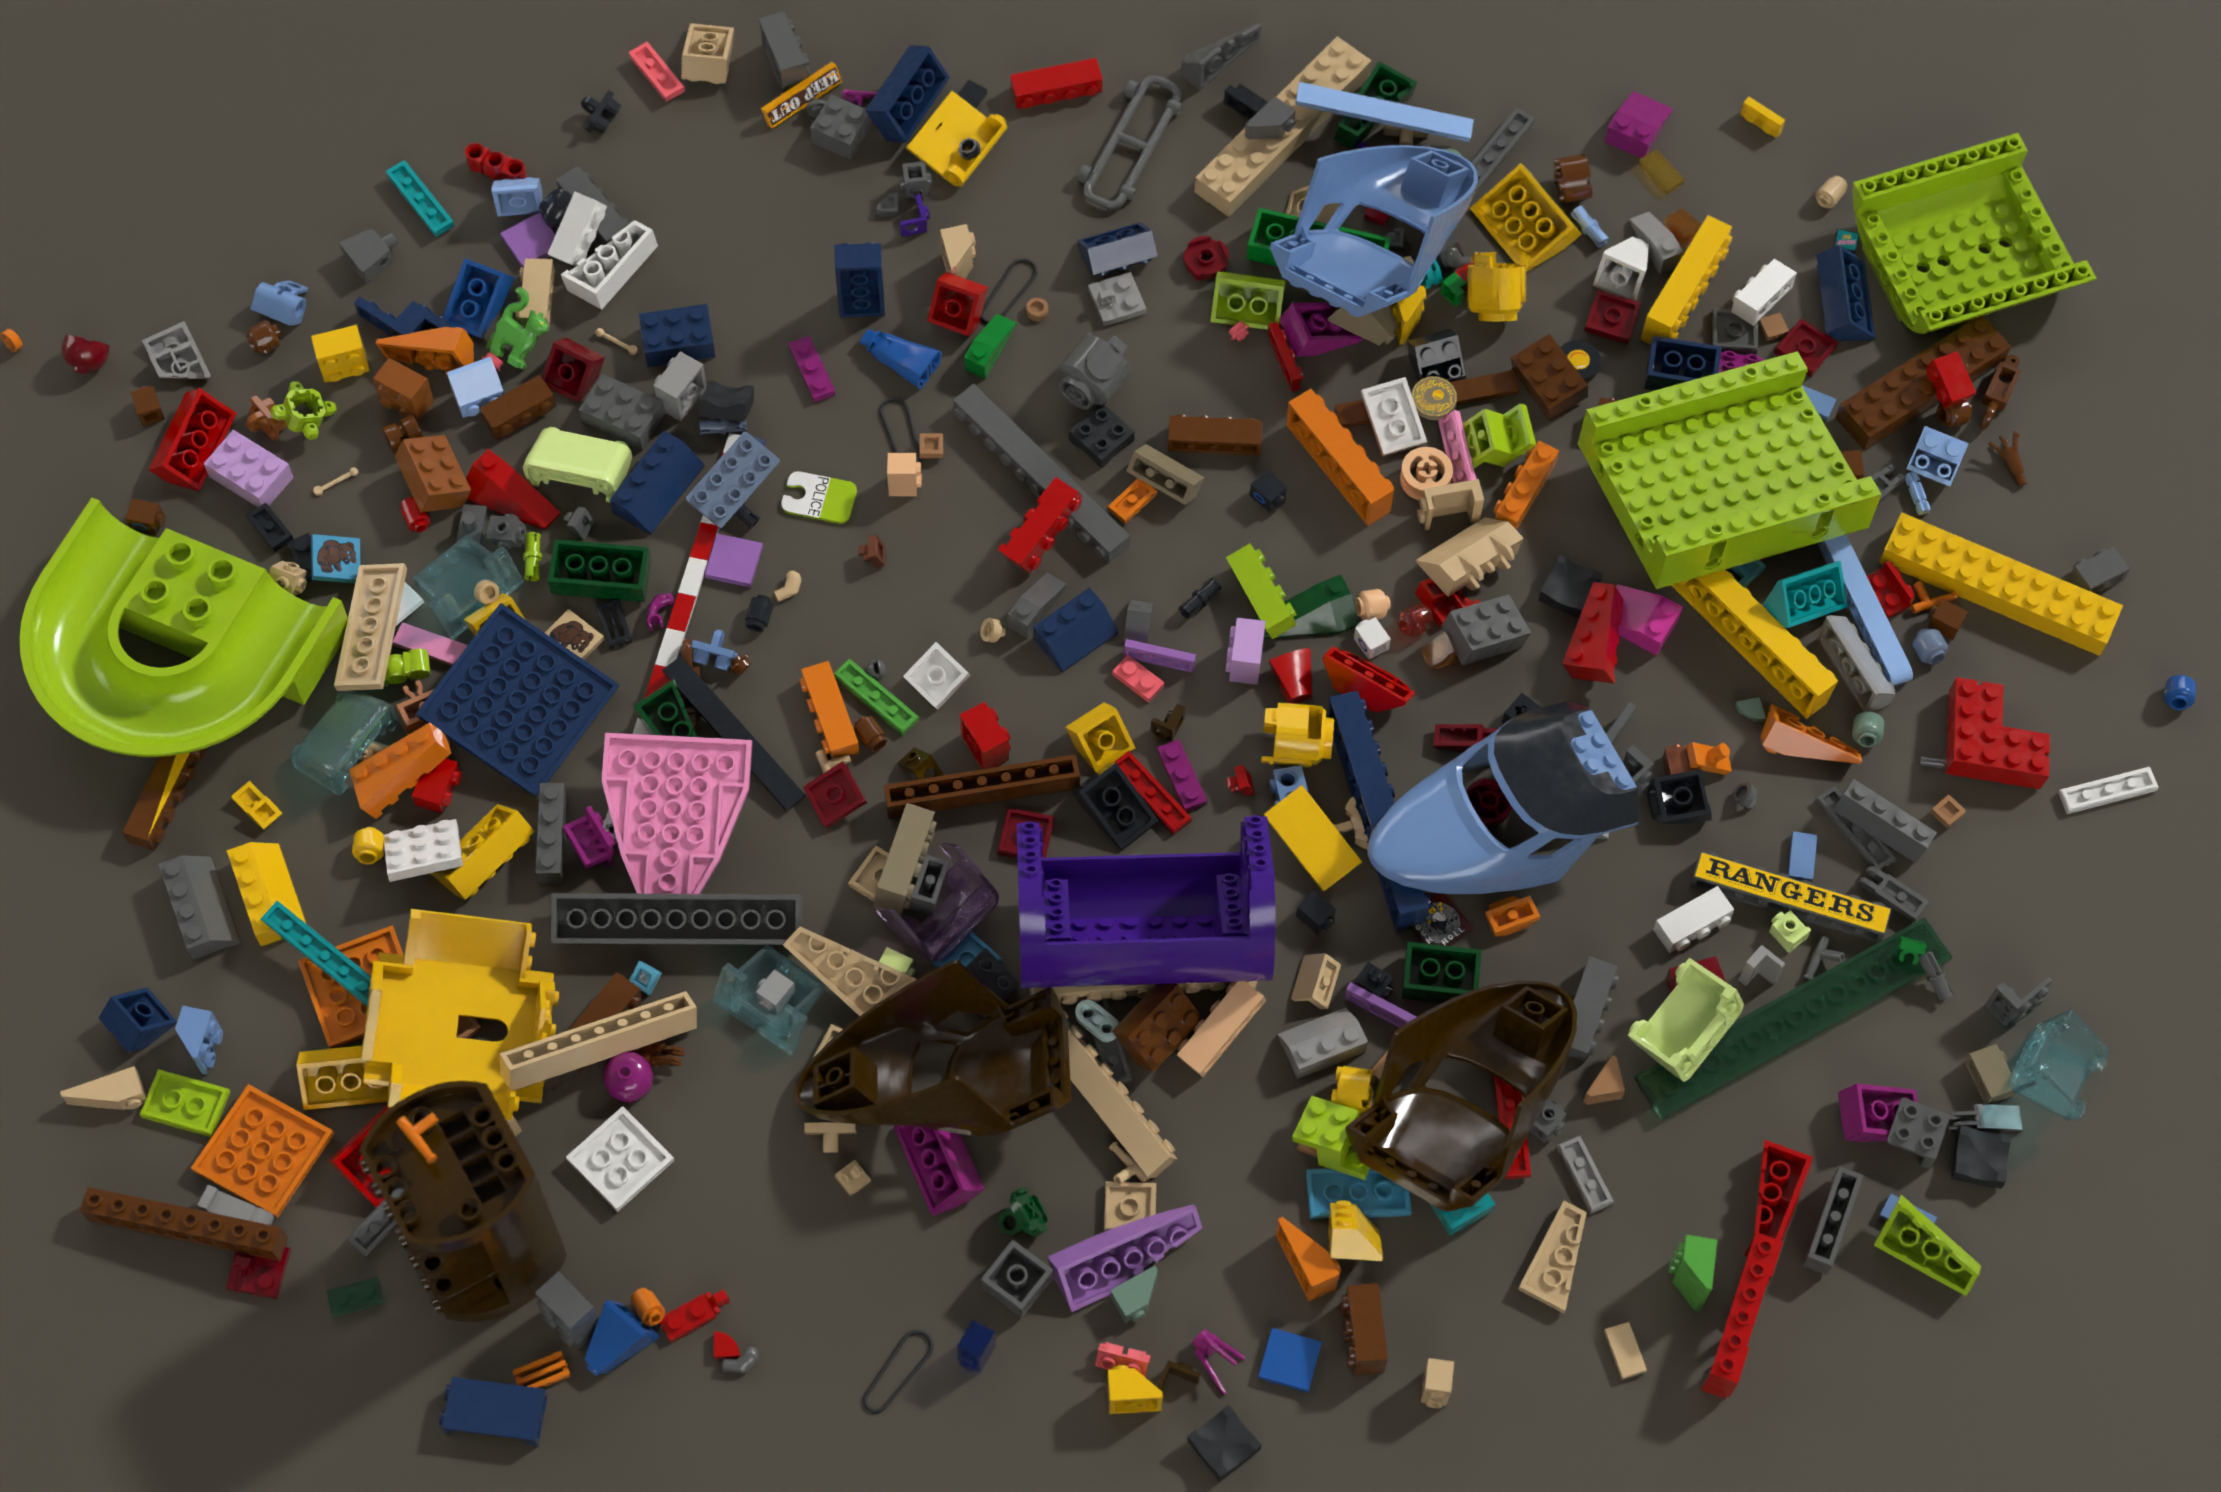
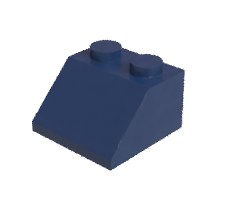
[98,987,177,1053]

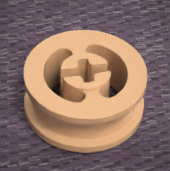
[1400,447,1453,501]

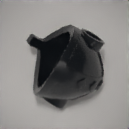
[539,189,572,228]

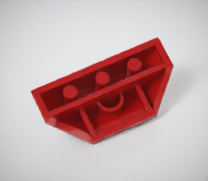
[1322,646,1415,713]

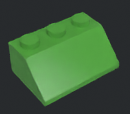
[1669,1235,1717,1312]

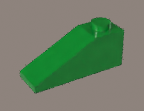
[964,314,1017,379]

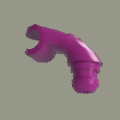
[646,592,674,631]

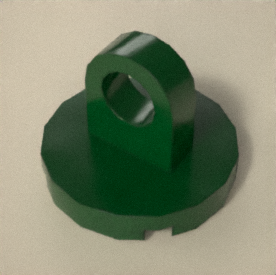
[998,1187,1048,1237]

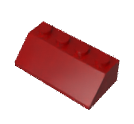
[148,388,237,491]

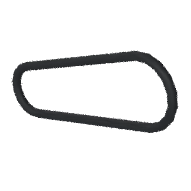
[981,259,1038,324]
[879,398,922,465]
[863,1330,933,1413]

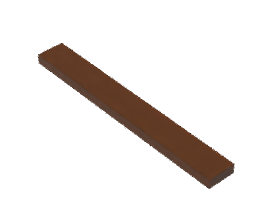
[1335,370,1519,428]

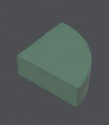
[1735,697,1766,722]

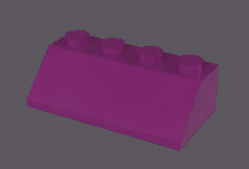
[893,1125,984,1216]

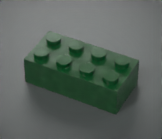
[548,539,652,602]

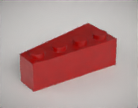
[1562,582,1624,684]

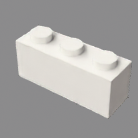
[548,192,607,267]
[1731,259,1797,326]
[1653,886,1734,953]

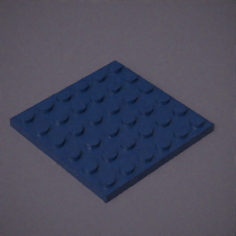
[416,603,620,799]

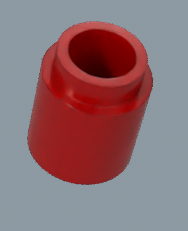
[400,496,431,533]

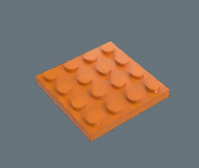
[298,925,404,1049]
[191,1084,334,1219]

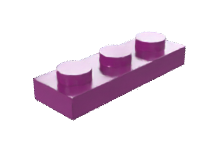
[788,335,836,403]
[1157,739,1207,812]

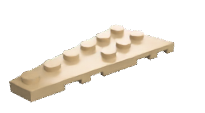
[783,927,917,1016]

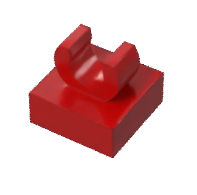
[1226,765,1255,797]

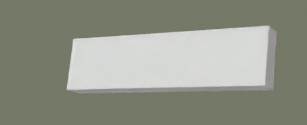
[2058,767,2159,814]

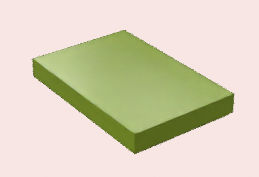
[139,1069,231,1138]

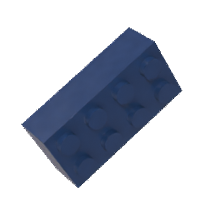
[865,45,950,143]
[834,242,885,317]

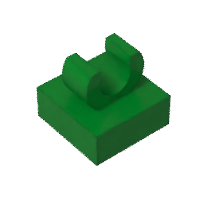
[1898,936,1927,965]

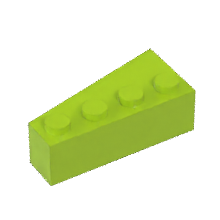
[1874,1195,1981,1297]

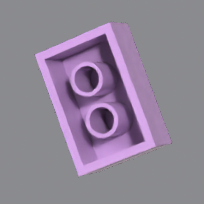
[204,430,294,507]

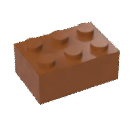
[395,435,471,512]

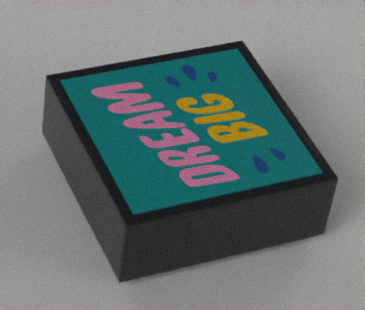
[1833,228,1859,254]

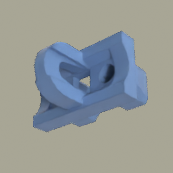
[691,629,738,671]

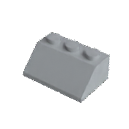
[1277,1007,1368,1079]

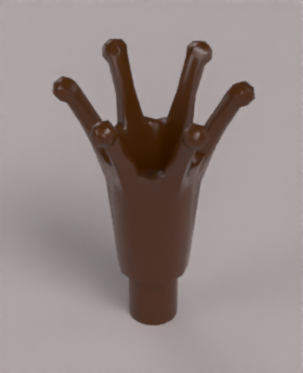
[1988,431,2027,486]

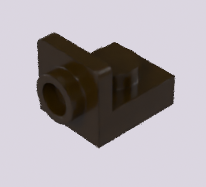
[1151,704,1185,741]

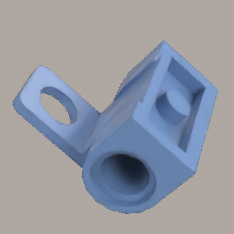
[251,281,308,326]

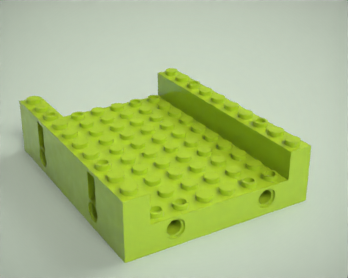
[1578,351,1882,589]

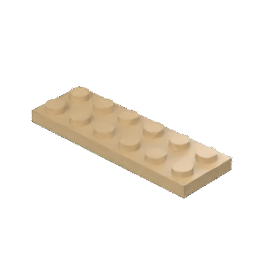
[334,563,407,691]

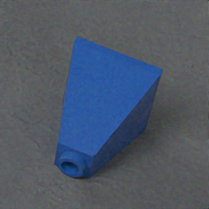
[584,1300,660,1376]

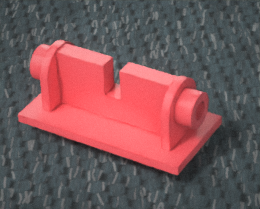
[1095,1342,1151,1378]

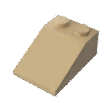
[682,24,734,84]

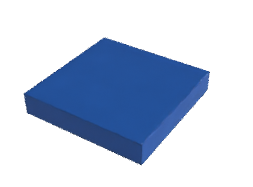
[1258,1328,1322,1393]

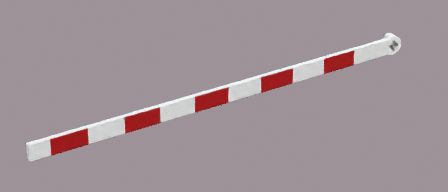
[602,433,740,843]

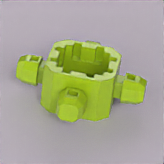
[270,381,336,440]

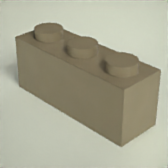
[1126,444,1205,505]

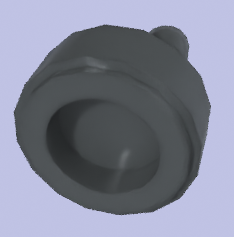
[806,99,826,121]
[1733,782,1757,809]

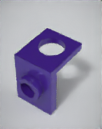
[900,195,930,237]

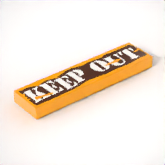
[761,62,842,128]

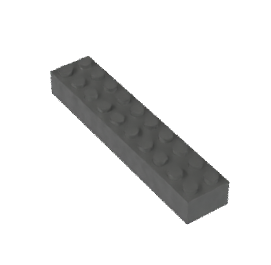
[551,893,803,945]

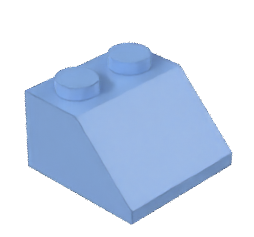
[492,177,543,216]
[447,356,504,418]

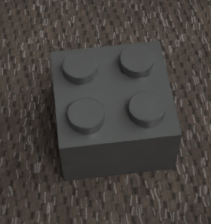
[810,94,872,160]
[981,1240,1053,1318]

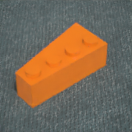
[349,723,451,819]

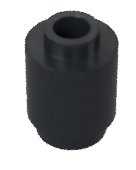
[745,595,774,632]

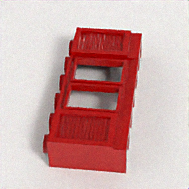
[1701,1232,1783,1399]

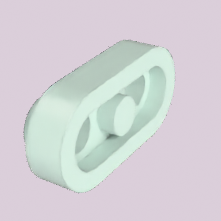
[1075,1000,1119,1042]

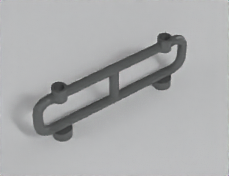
[1077,75,1183,210]

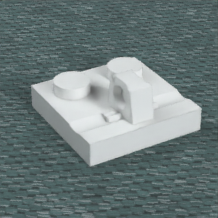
[903,642,971,710]

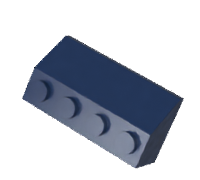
[1816,244,1876,341]
[610,431,705,535]

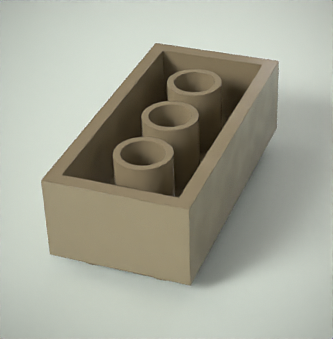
[873,803,937,917]

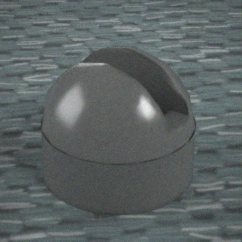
[867,659,886,680]

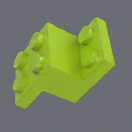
[1463,404,1536,468]
[1292,1096,1371,1180]

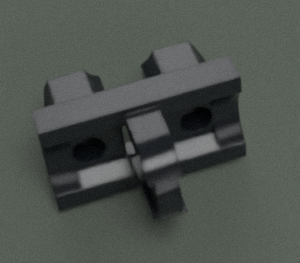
[581,90,621,134]

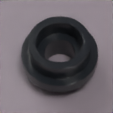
[959,138,981,160]

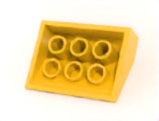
[1470,163,1582,272]

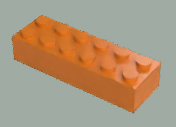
[1286,389,1394,526]

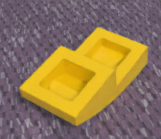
[231,781,283,830]

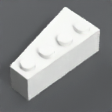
[561,220,658,310]

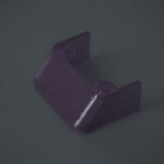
[875,843,999,961]

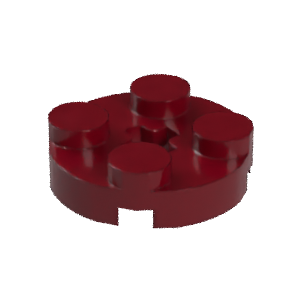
[1183,236,1229,280]

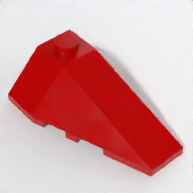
[466,449,561,530]

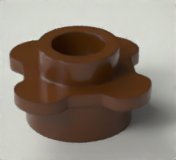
[729,653,752,676]

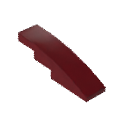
[1433,724,1499,753]

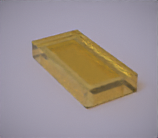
[1638,149,1685,195]

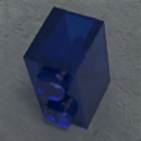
[957,1320,996,1373]

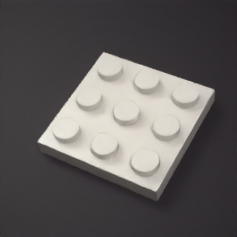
[384,819,463,882]
[566,1106,675,1212]

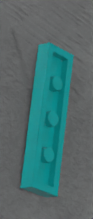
[385,160,455,237]

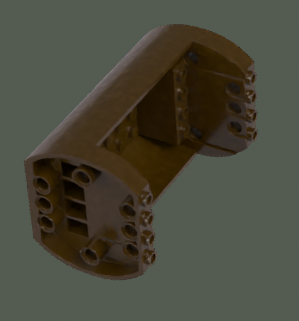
[359,1081,567,1322]

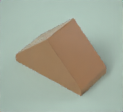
[1583,1055,1625,1105]

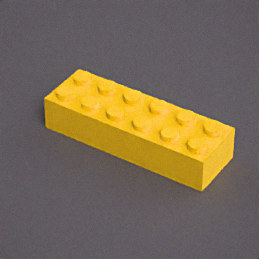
[1640,215,1733,345]

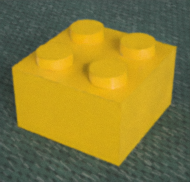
[311,325,370,383]

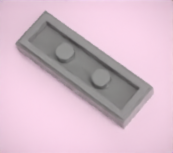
[1557,1136,1614,1214]

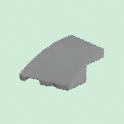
[142,321,212,379]

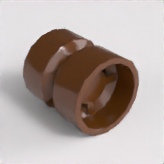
[382,414,424,455]

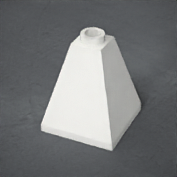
[1593,237,1649,301]

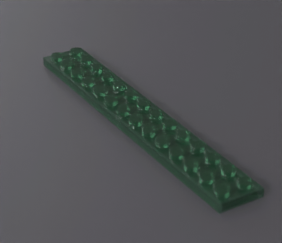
[1634,917,1953,1121]

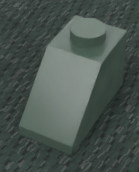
[1110,1266,1158,1323]

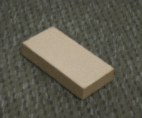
[1604,1322,1647,1380]

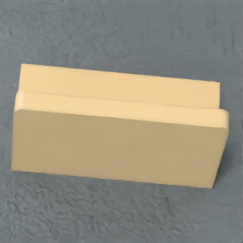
[1291,953,1341,1009]

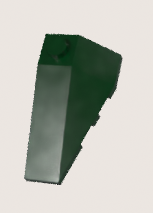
[1254,574,1359,640]

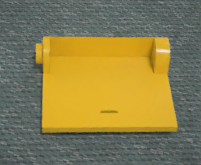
[906,91,1007,187]

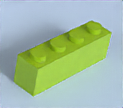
[1226,543,1297,639]

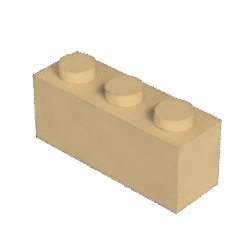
[516,258,555,328]

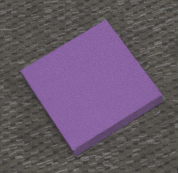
[500,212,555,267]
[705,534,763,588]

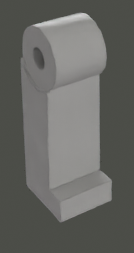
[197,1185,275,1225]

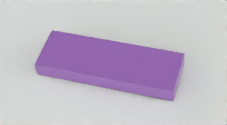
[1124,639,1196,672]
[1345,982,1416,1028]

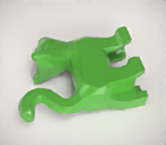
[486,288,550,370]

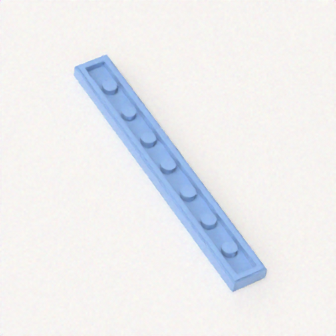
[1295,82,1474,142]

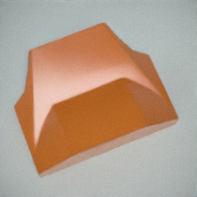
[1485,896,1540,937]

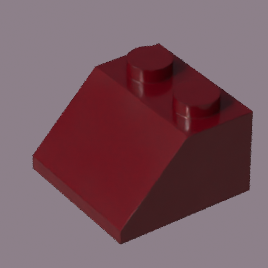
[542,337,605,403]

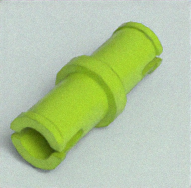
[523,532,542,581]

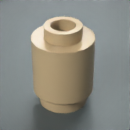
[1815,176,1847,208]

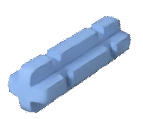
[1905,472,1930,515]

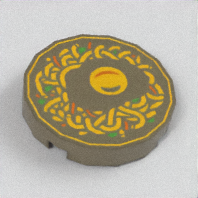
[1411,376,1457,420]

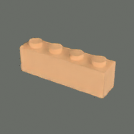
[1177,981,1266,1077]

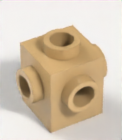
[269,561,307,596]

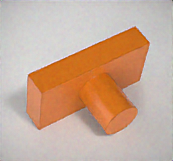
[1686,742,1732,775]

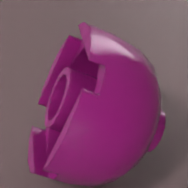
[602,1052,654,1103]

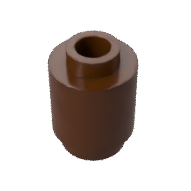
[854,716,888,752]

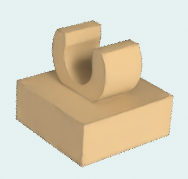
[835,1160,871,1197]

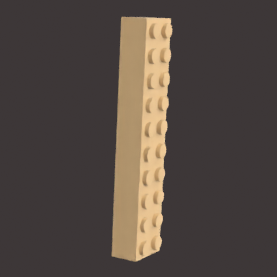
[1195,37,1372,217]

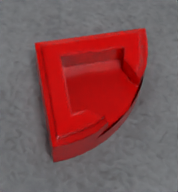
[714,1332,740,1359]

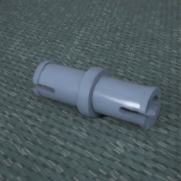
[699,419,747,435]

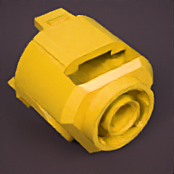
[1467,252,1528,322]
[1261,702,1334,767]

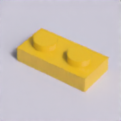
[1740,97,1785,138]

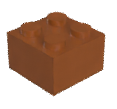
[373,358,434,422]

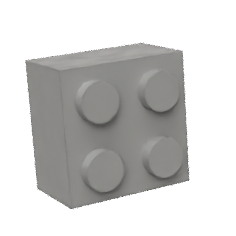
[654,352,707,422]

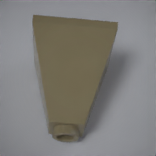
[1328,306,1398,345]

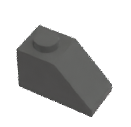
[1245,96,1296,139]

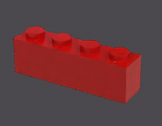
[1010,58,1103,109]

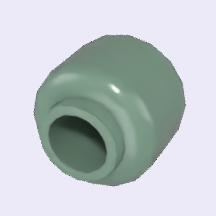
[1852,712,1885,748]

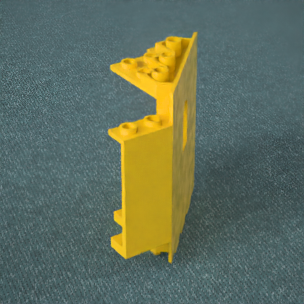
[361,909,559,1120]

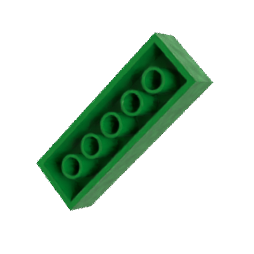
[1247,208,1391,267]

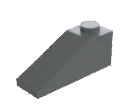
[1008,572,1067,639]

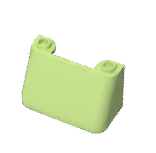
[523,427,633,503]
[1628,958,1744,1082]

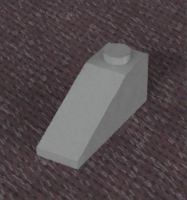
[1629,212,1683,274]

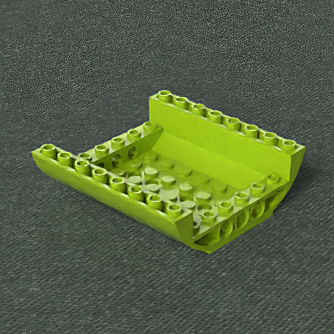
[1853,133,2097,334]

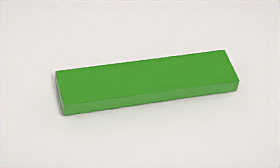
[833,658,919,736]

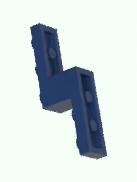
[354,297,455,337]

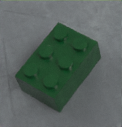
[1401,942,1482,1003]

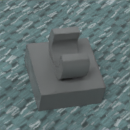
[563,506,595,540]

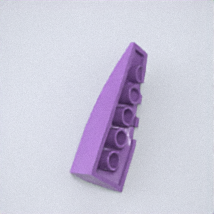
[1047,1204,1202,1312]

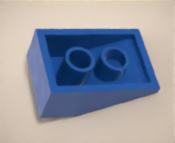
[443,258,515,338]

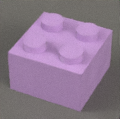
[1226,618,1266,685]

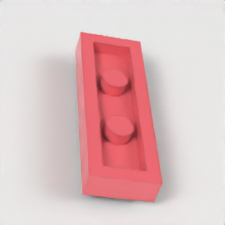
[629,42,685,102]

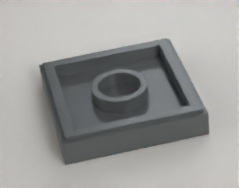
[1711,308,1758,354]

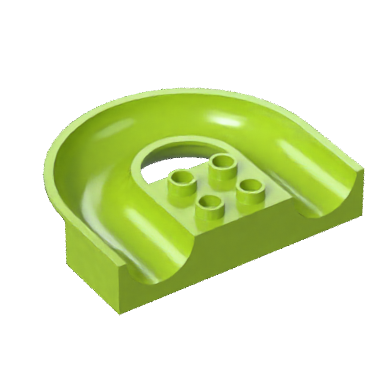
[20,498,348,757]

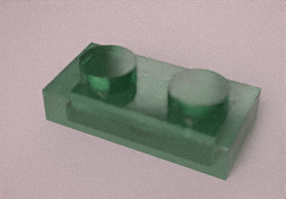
[326,1277,384,1317]

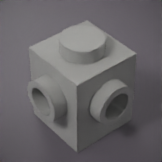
[756,969,795,1014]

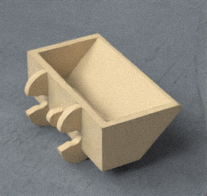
[1416,517,1524,597]

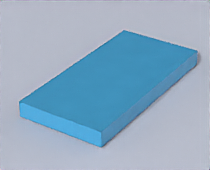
[1306,1168,1412,1221]

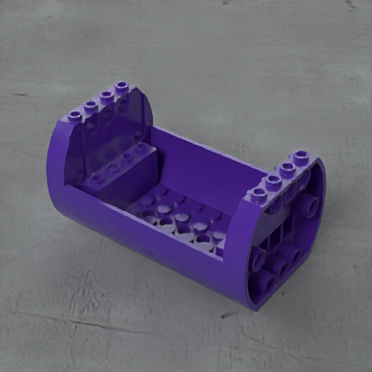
[1017,815,1275,988]

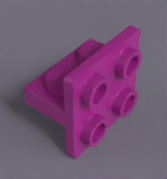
[563,806,615,869]

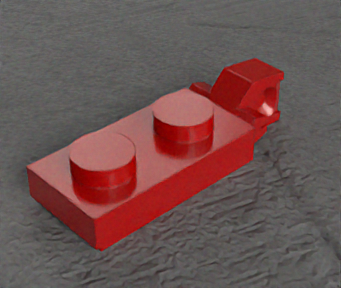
[659,1289,730,1343]

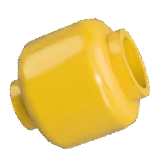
[352,827,385,865]

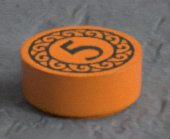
[0,329,23,352]

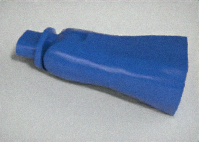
[860,329,942,389]

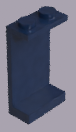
[439,1377,548,1447]

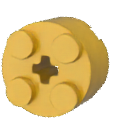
[1331,1066,1375,1116]

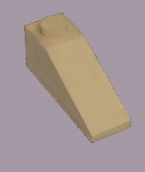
[60,1066,147,1110]

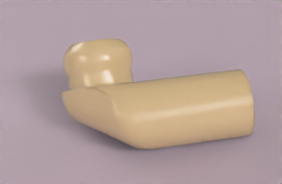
[773,571,802,602]

